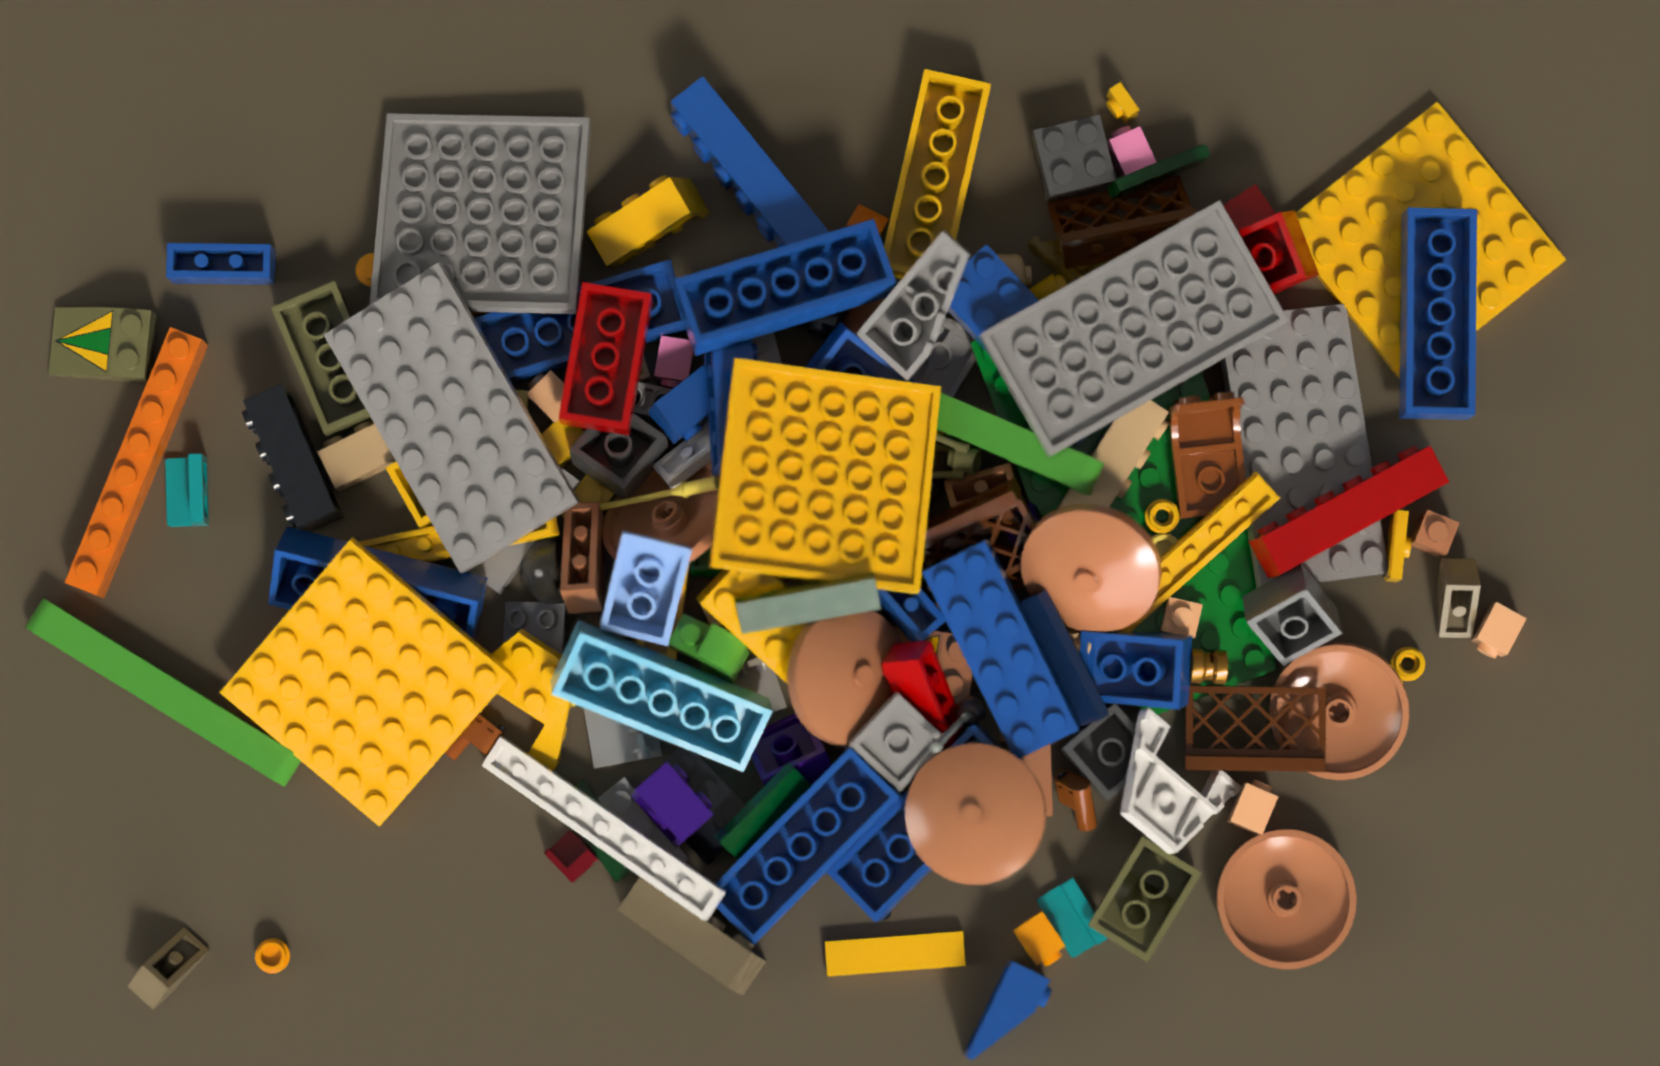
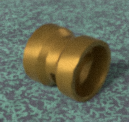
[1190,649,1228,684]

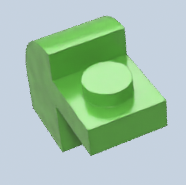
[668,614,749,684]

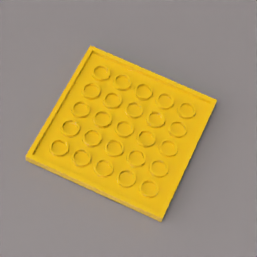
[1296,102,1566,379]
[709,358,941,594]
[220,537,513,827]

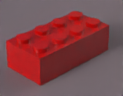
[1237,211,1319,294]
[558,282,653,436]

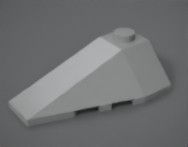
[856,230,970,381]

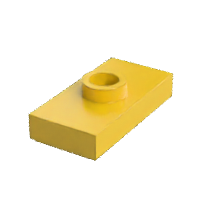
[1383,510,1411,582]

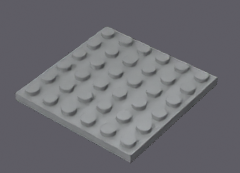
[370,113,591,314]

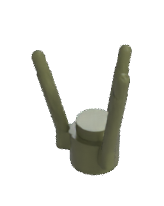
[932,432,982,481]

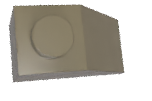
[1437,558,1481,638]
[128,927,209,1010]

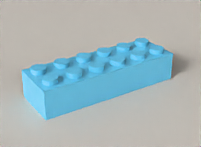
[550,620,772,772]

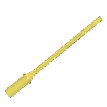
[562,476,719,518]

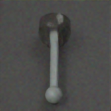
[929,696,986,753]

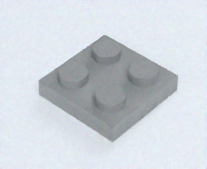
[848,692,948,792]

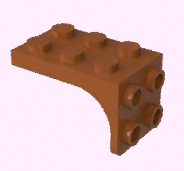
[1166,392,1246,519]

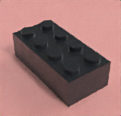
[241,384,344,532]

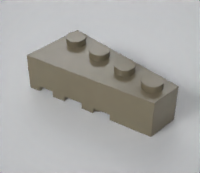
[617,877,766,996]

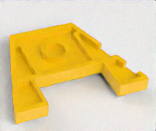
[491,629,572,770]

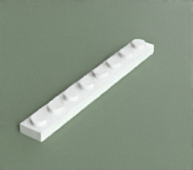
[481,737,726,921]

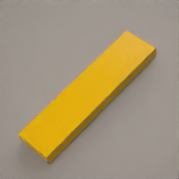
[825,931,966,977]

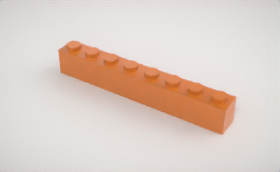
[64,327,208,598]

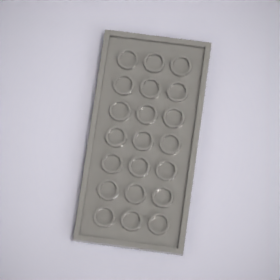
[979,200,1289,458]
[323,262,580,573]
[1220,304,1388,588]

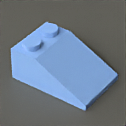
[600,530,692,646]

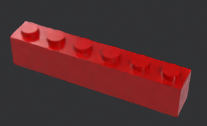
[1249,445,1449,579]

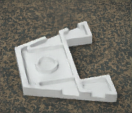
[1120,708,1242,854]

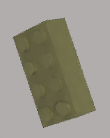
[271,281,372,438]

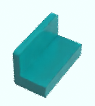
[165,454,209,527]
[1037,878,1108,958]

